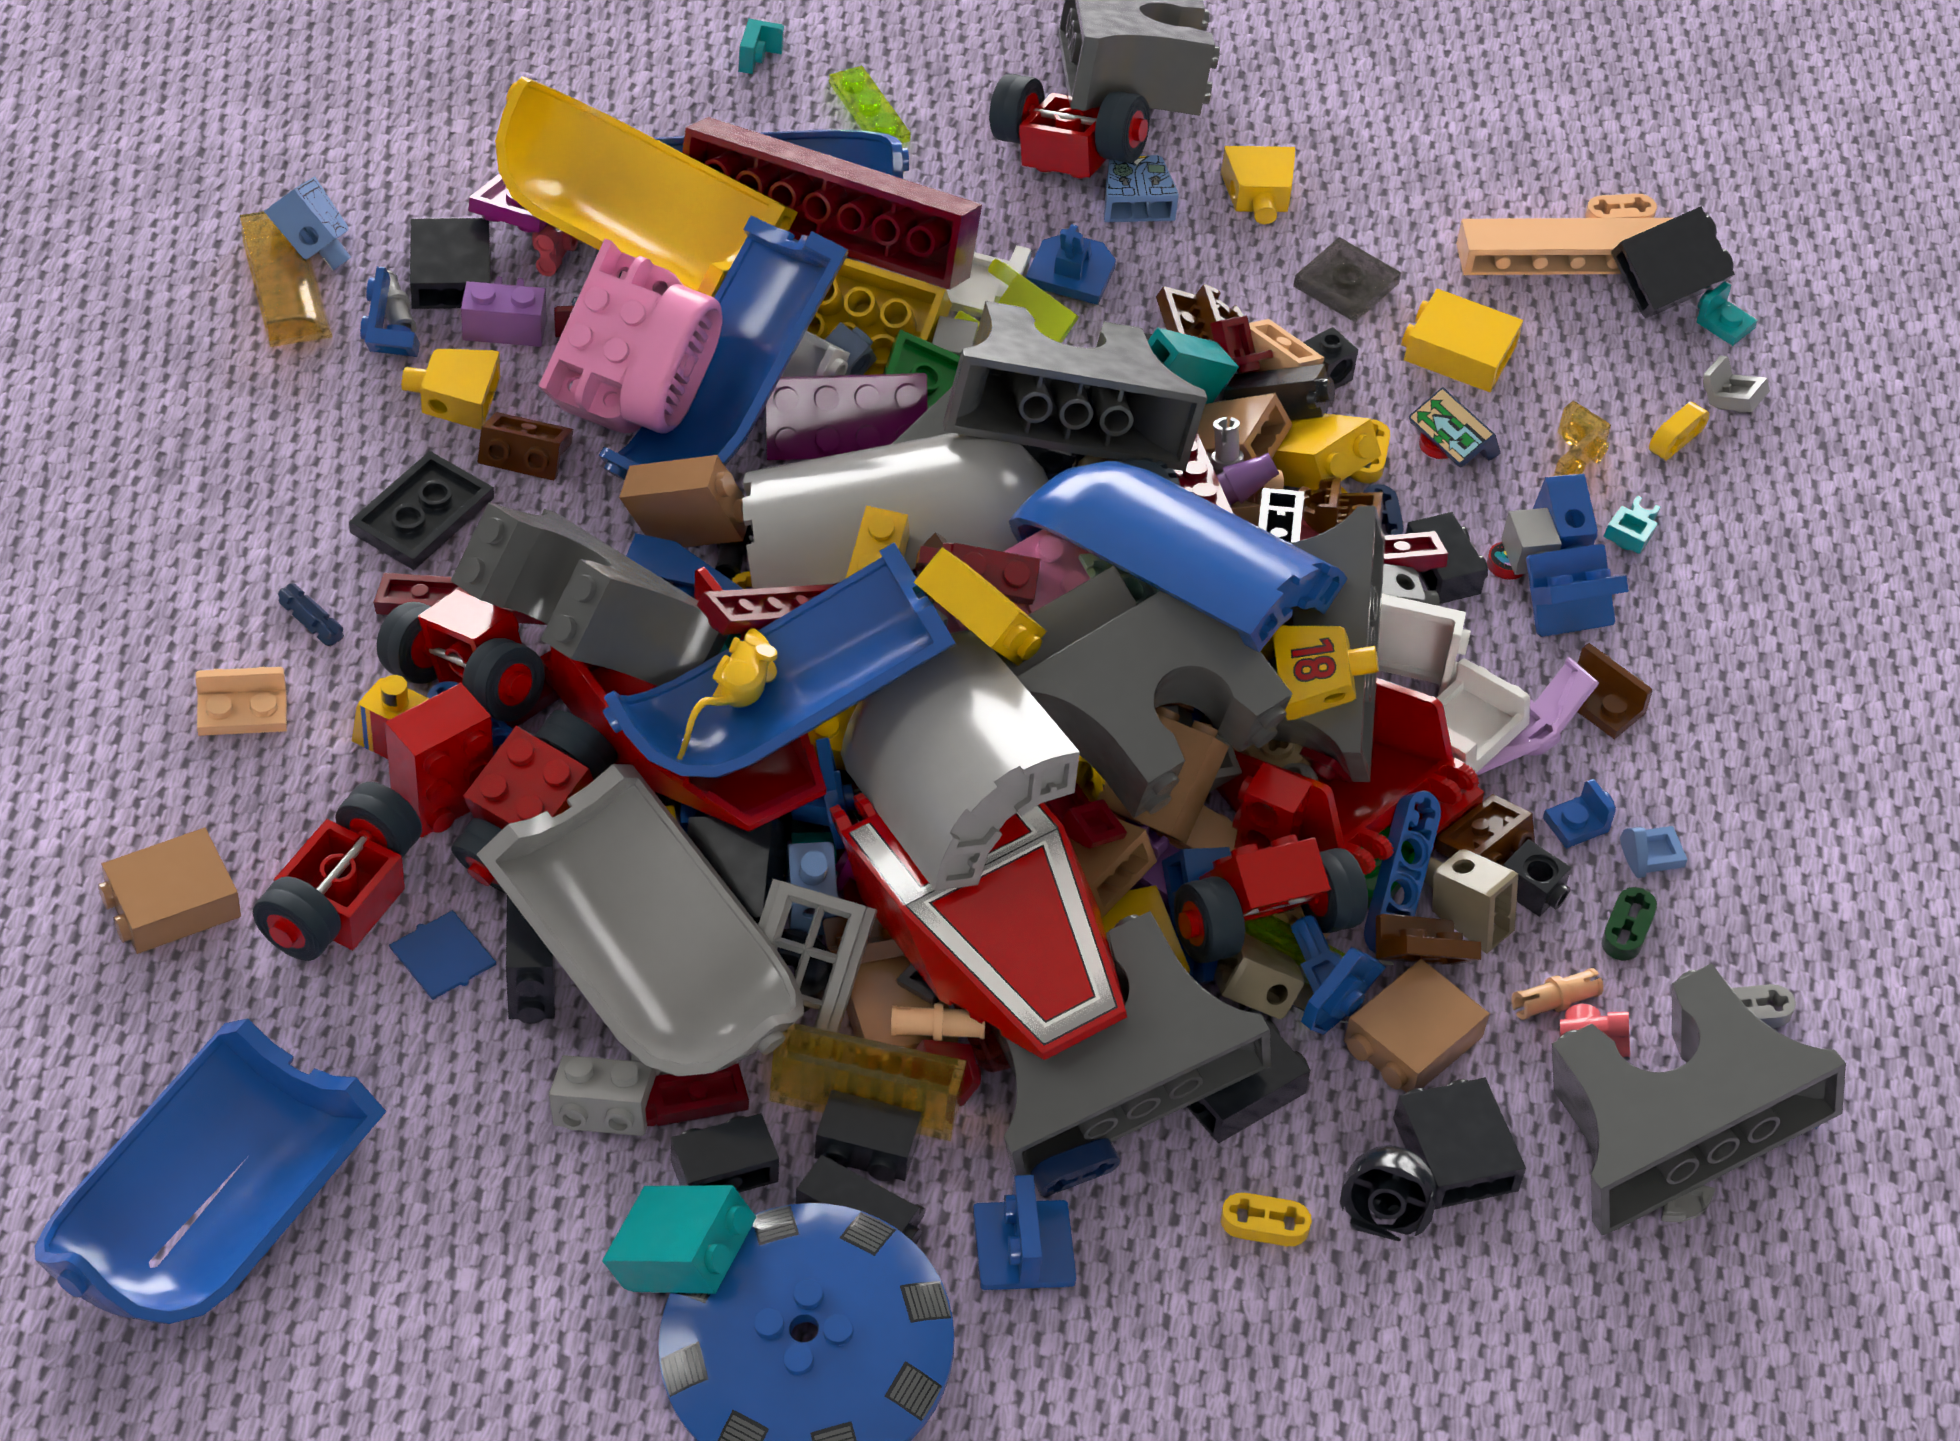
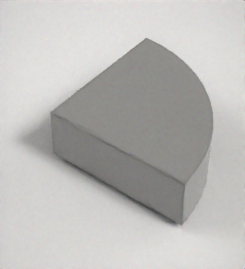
[1661,1185,1715,1222]

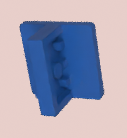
[1526,544,1629,637]
[973,1175,1077,1290]

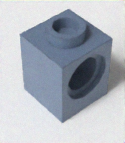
[825,322,877,375]

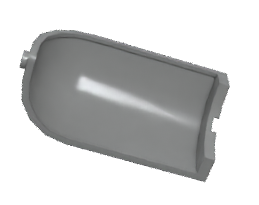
[742,433,1049,589]
[841,630,1080,891]
[477,764,804,1076]

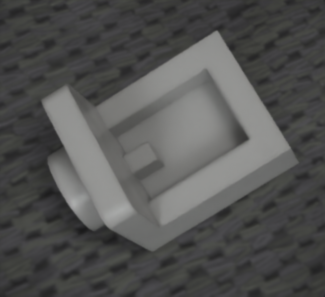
[1703,356,1770,413]

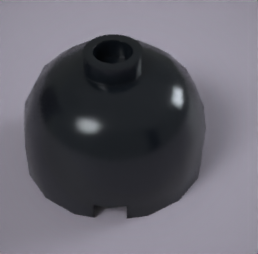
[1340,1145,1437,1241]

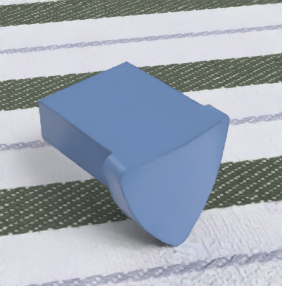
[1620,826,1688,878]

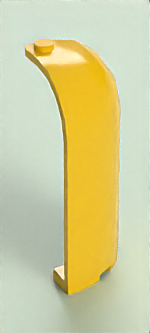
[495,76,798,297]

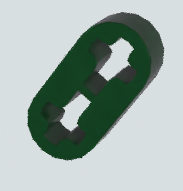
[1601,887,1657,961]

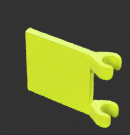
[955,259,1079,343]

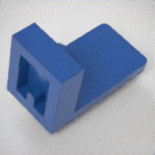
[360,266,420,357]

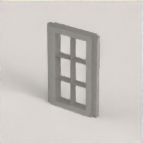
[758,879,877,1069]

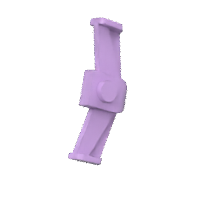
[1476,657,1599,776]

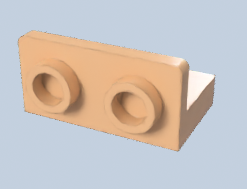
[195,667,287,736]

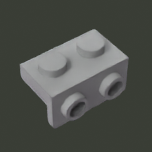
[549,1055,656,1136]

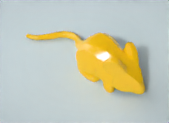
[677,628,778,760]

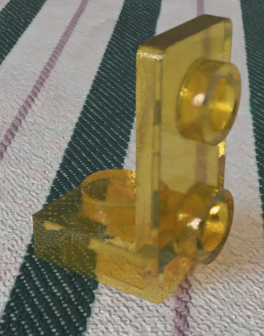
[1554,400,1611,476]

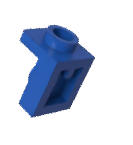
[1543,779,1616,849]

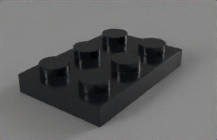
[349,451,494,570]

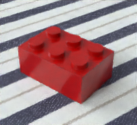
[385,683,493,838]

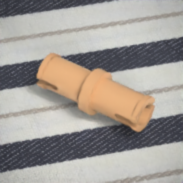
[1511,968,1603,1020]
[891,1003,985,1041]

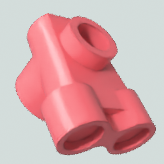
[532,224,578,276]
[1560,1004,1630,1057]

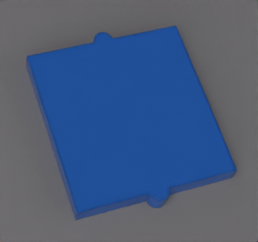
[389,910,497,1000]

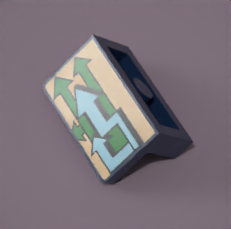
[1409,387,1501,467]

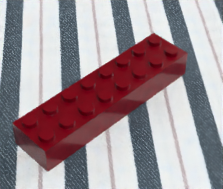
[682,117,982,290]

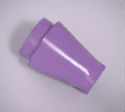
[1217,453,1279,505]

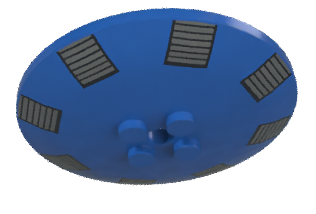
[658,1203,955,1441]

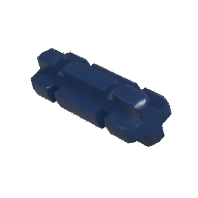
[278,583,344,646]

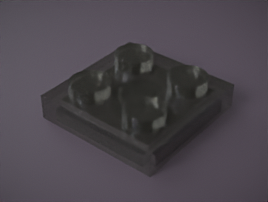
[1293,237,1401,323]

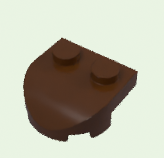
[1156,284,1244,340]
[1298,478,1383,534]

